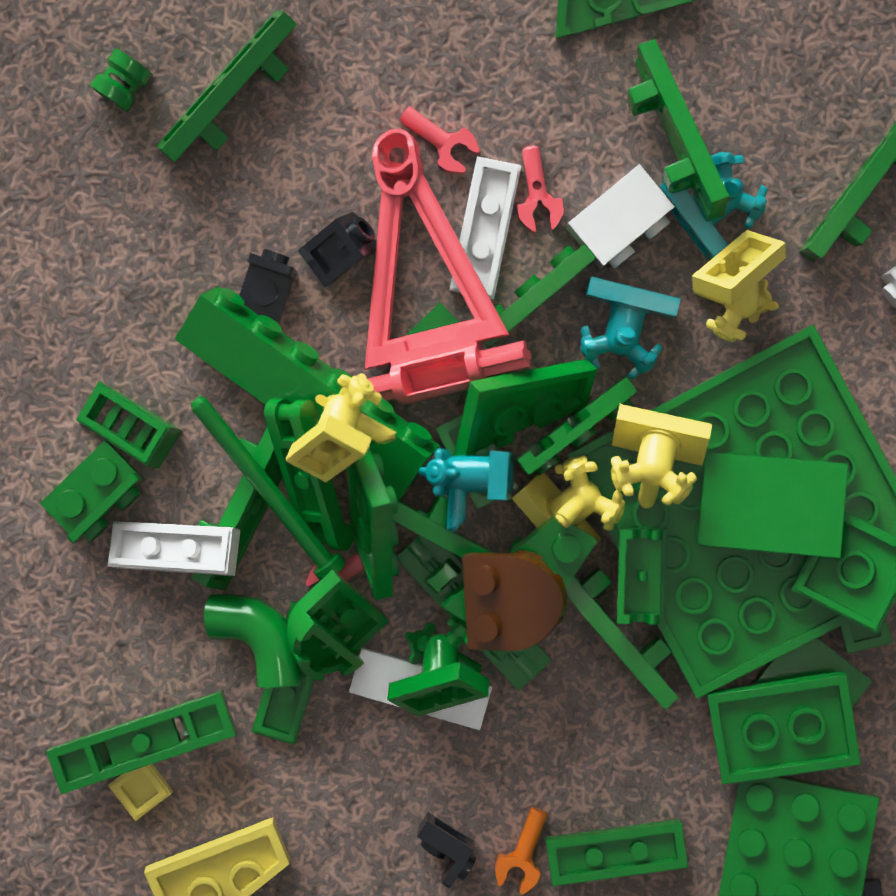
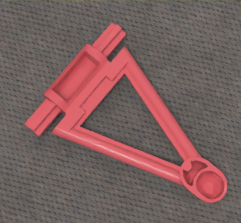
[364,129,532,405]

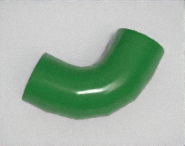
[204,594,303,688]

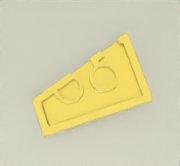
[144,817,290,896]

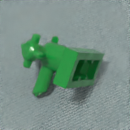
[387,615,490,717]

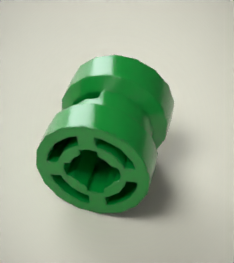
[89,48,153,113]

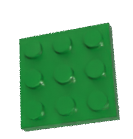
[719,776,879,896]

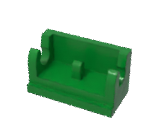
[617,527,667,625]

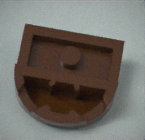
[462,550,567,651]

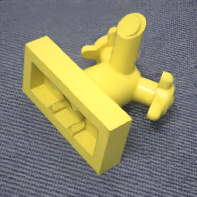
[692,230,786,343]
[285,374,396,482]
[611,404,712,509]
[512,455,625,548]

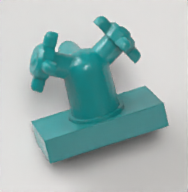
[659,152,768,262]
[580,276,681,380]
[419,449,515,533]

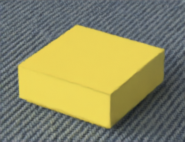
[108,764,173,821]

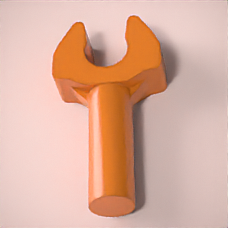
[495,807,548,895]

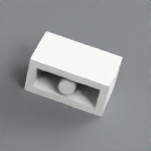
[566,164,675,269]

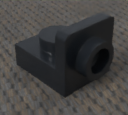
[298,212,377,287]
[239,249,297,323]
[417,812,476,888]

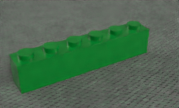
[175,286,440,501]

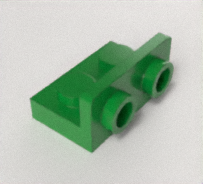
[40,440,145,544]

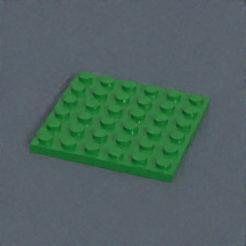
[567,324,896,699]

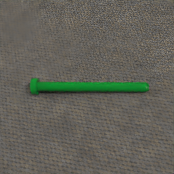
[190,396,346,581]

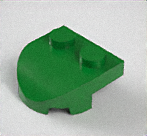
[287,569,389,681]

